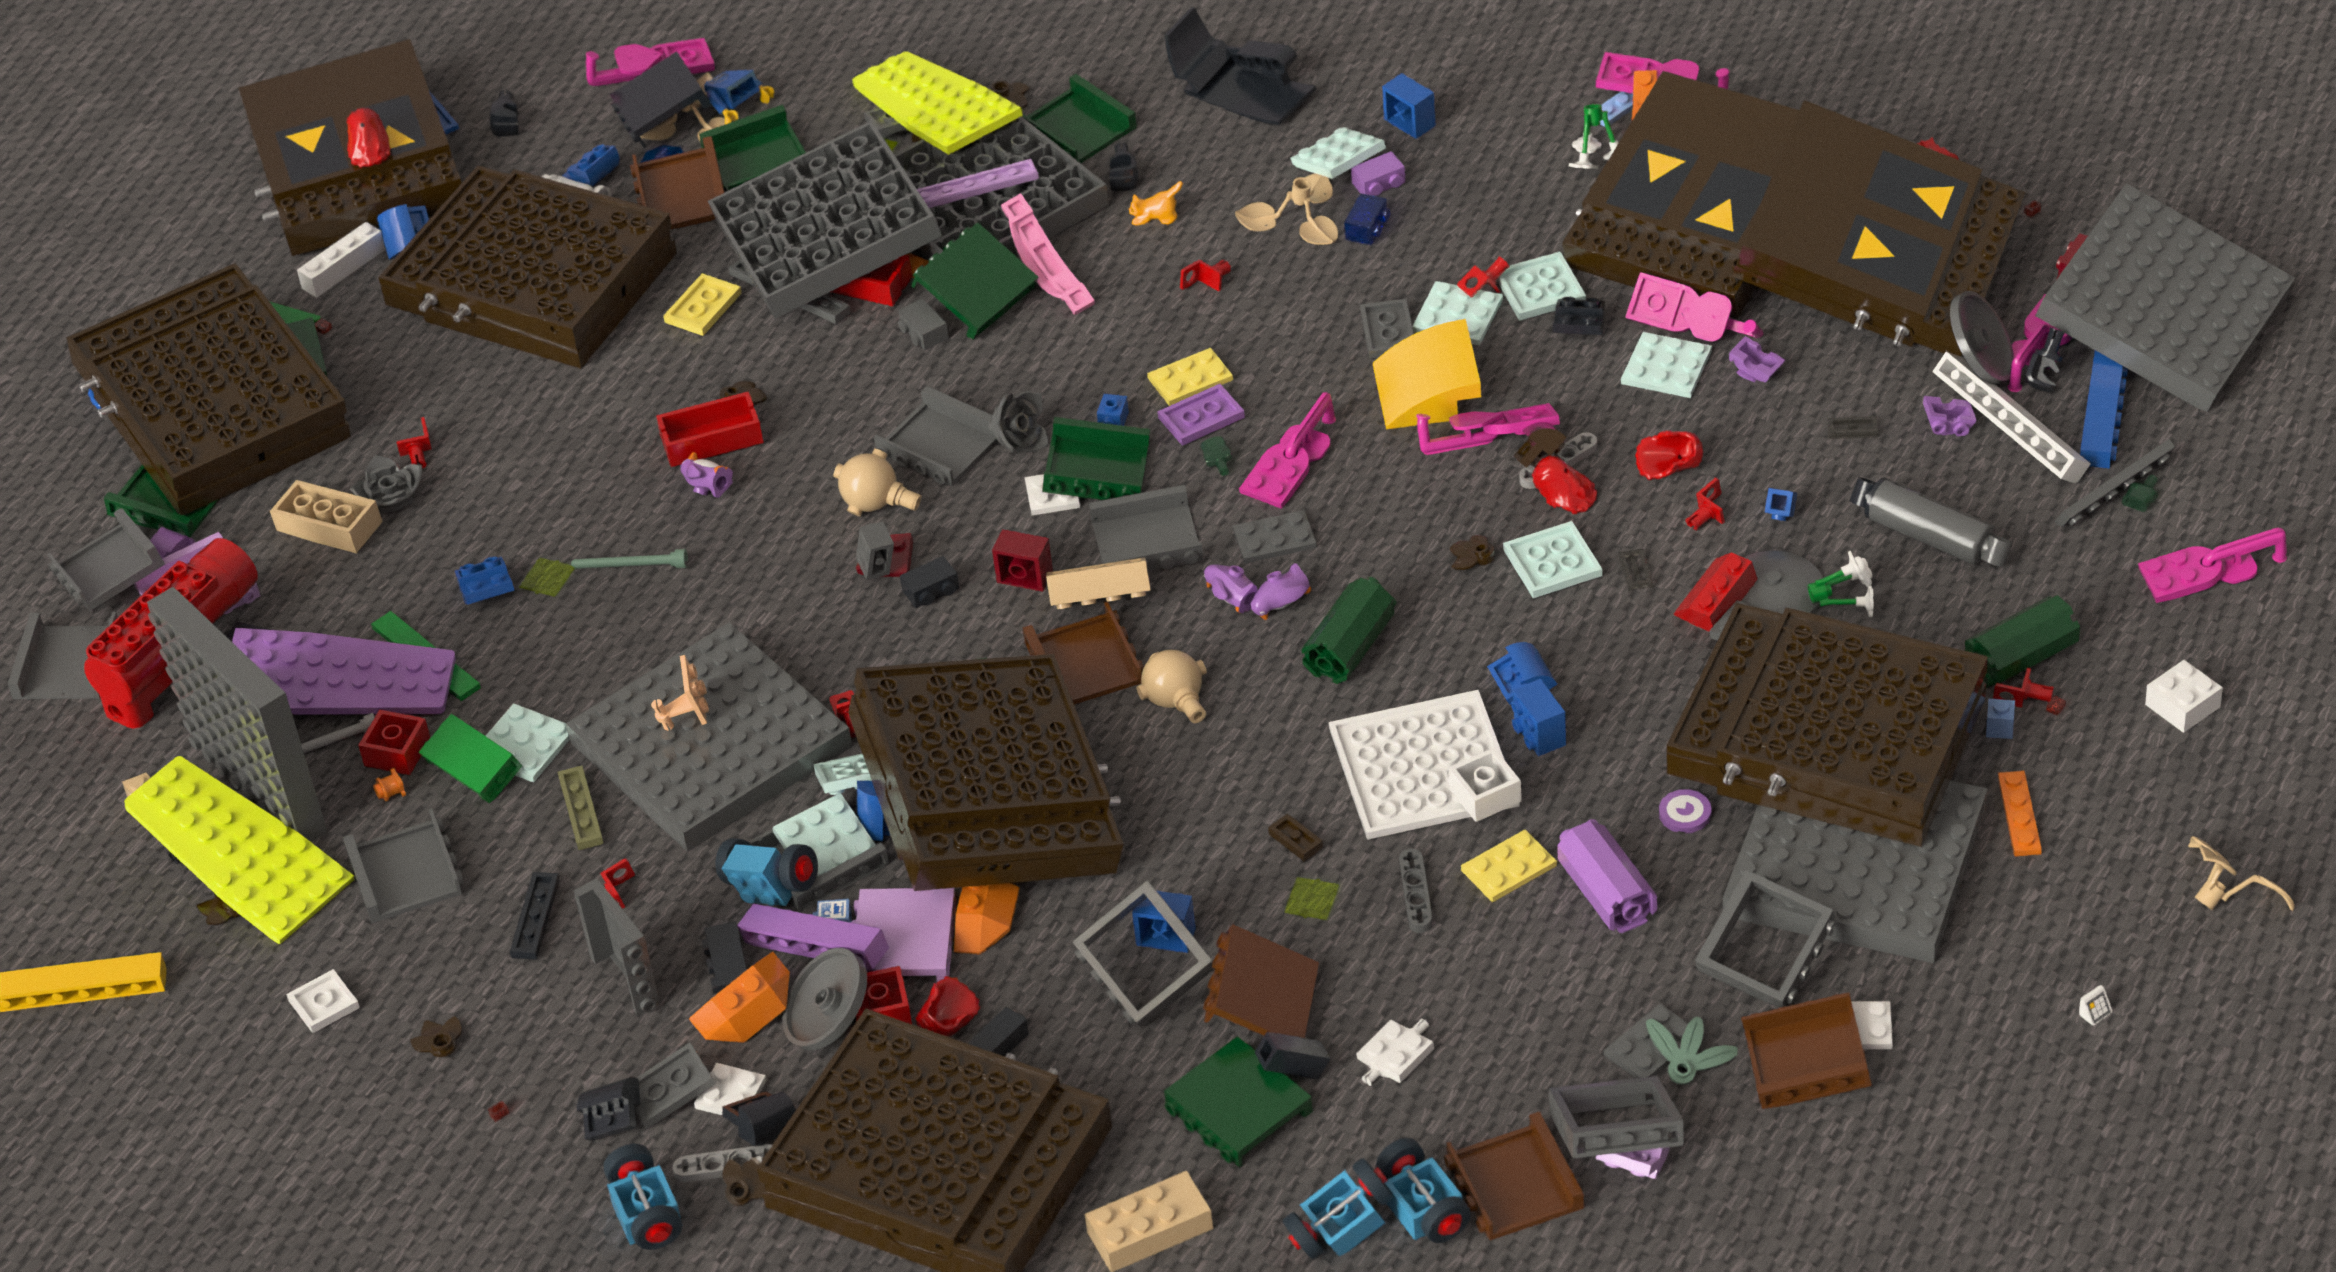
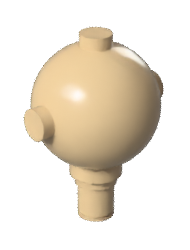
[833,449,922,517]
[1136,650,1207,723]

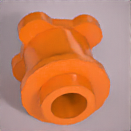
[373,768,406,802]

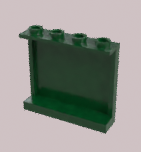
[1021,73,1137,164]
[699,105,806,192]
[912,223,1039,340]
[1042,417,1150,500]
[104,464,221,538]
[1164,1036,1313,1168]

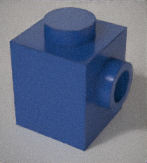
[1097,394,1129,426]
[1764,488,1798,521]

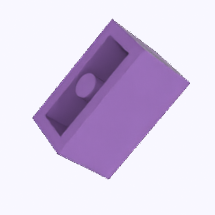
[1351,152,1406,198]

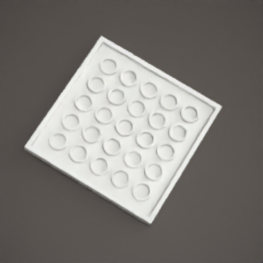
[1329,690,1520,840]

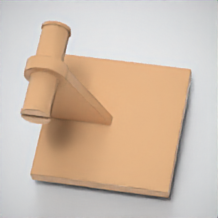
[652,655,709,731]

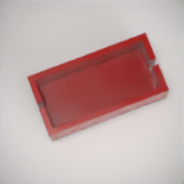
[830,255,913,306]
[656,391,764,467]

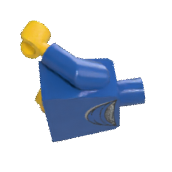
[704,70,774,124]

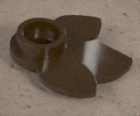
[990,81,1029,108]
[719,381,767,404]
[1449,535,1495,570]
[197,893,241,925]
[410,1016,462,1057]
[722,1156,765,1206]

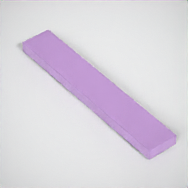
[917,159,1039,208]

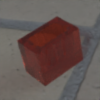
[2024,200,2041,218]
[314,318,332,335]
[2046,696,2066,716]
[488,1101,509,1122]

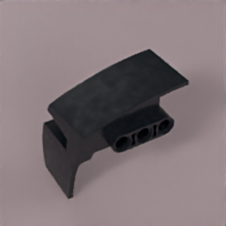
[1164,7,1317,125]

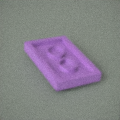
[1158,384,1245,446]

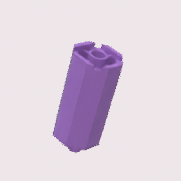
[1557,819,1657,933]

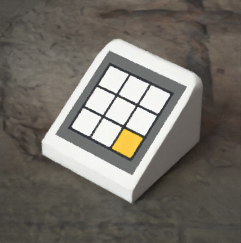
[2079,985,2112,1025]

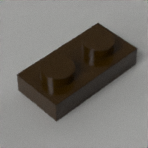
[1268,813,1323,861]

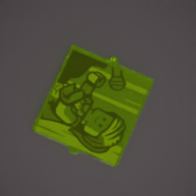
[519,557,575,597]
[1284,877,1339,920]

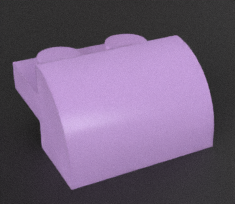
[1596,1147,1670,1179]

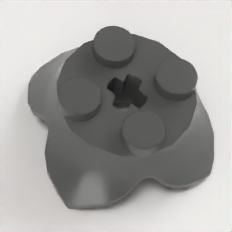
[989,391,1049,454]
[351,455,422,513]

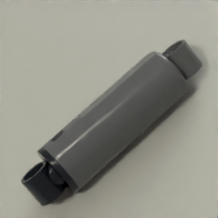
[1849,477,2013,567]

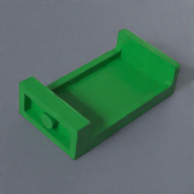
[419,714,522,804]

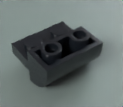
[1553,296,1605,335]
[577,1077,641,1141]
[722,1091,796,1146]

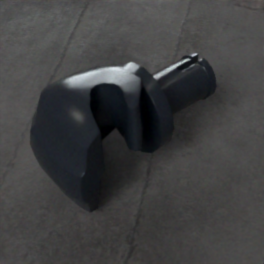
[490,90,519,137]
[1109,142,1139,191]

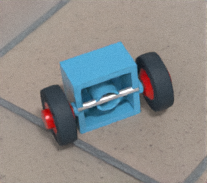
[715,838,818,906]
[1375,1138,1471,1243]
[604,1144,682,1250]
[1282,1158,1393,1260]

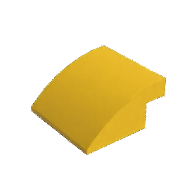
[1373,319,1481,429]

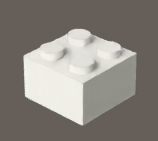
[2145,660,2223,733]
[1448,748,1521,822]

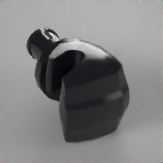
[2025,328,2065,393]

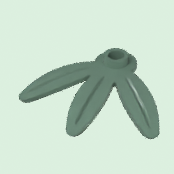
[1646,1017,1738,1084]

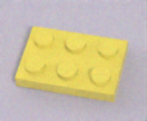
[664,274,742,336]
[1147,348,1233,406]
[1461,830,1557,902]

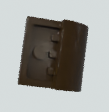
[1513,423,1567,468]

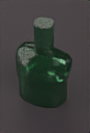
[1200,436,1232,476]
[2122,475,2158,512]

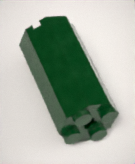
[1301,577,1397,684]
[1965,595,2080,688]

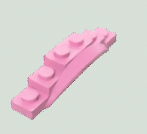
[1001,194,1095,315]

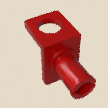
[1457,256,1510,298]
[1180,259,1231,291]
[397,417,432,468]
[1685,478,1725,531]
[1993,668,2054,708]
[829,690,856,738]
[600,858,635,909]

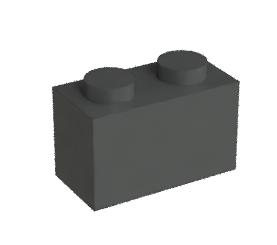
[898,299,949,350]
[856,521,894,580]

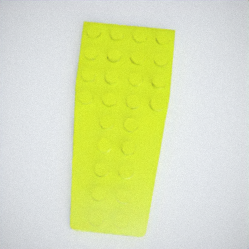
[852,52,1023,155]
[124,756,354,944]

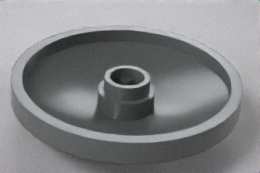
[1950,291,2014,384]
[1741,551,1823,614]
[783,948,867,1051]

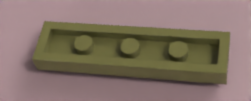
[557,765,604,851]

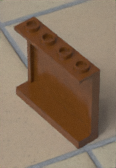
[630,136,725,230]
[1022,601,1144,704]
[1203,924,1319,1038]
[1741,992,1872,1109]
[1444,1111,1584,1241]

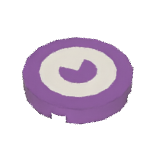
[1659,789,1711,833]

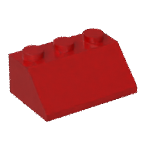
[1673,552,1758,632]

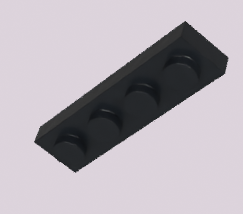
[510,872,560,959]

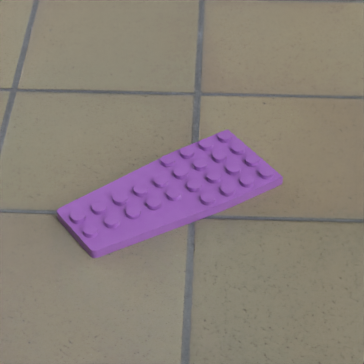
[232,628,456,714]

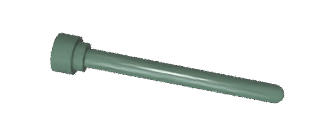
[571,549,688,569]

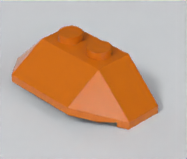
[954,883,1020,954]
[689,951,790,1043]

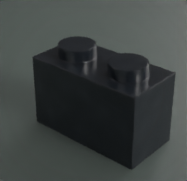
[900,556,960,608]

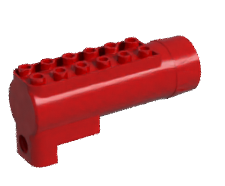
[84,538,258,729]

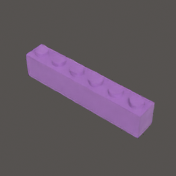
[737,904,889,970]

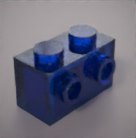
[1344,193,1390,245]

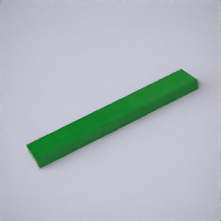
[371,611,481,702]

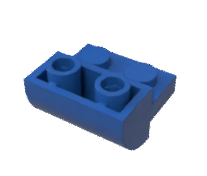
[562,144,620,187]
[377,205,429,260]
[455,556,514,605]
[1487,642,1558,705]
[857,780,891,841]

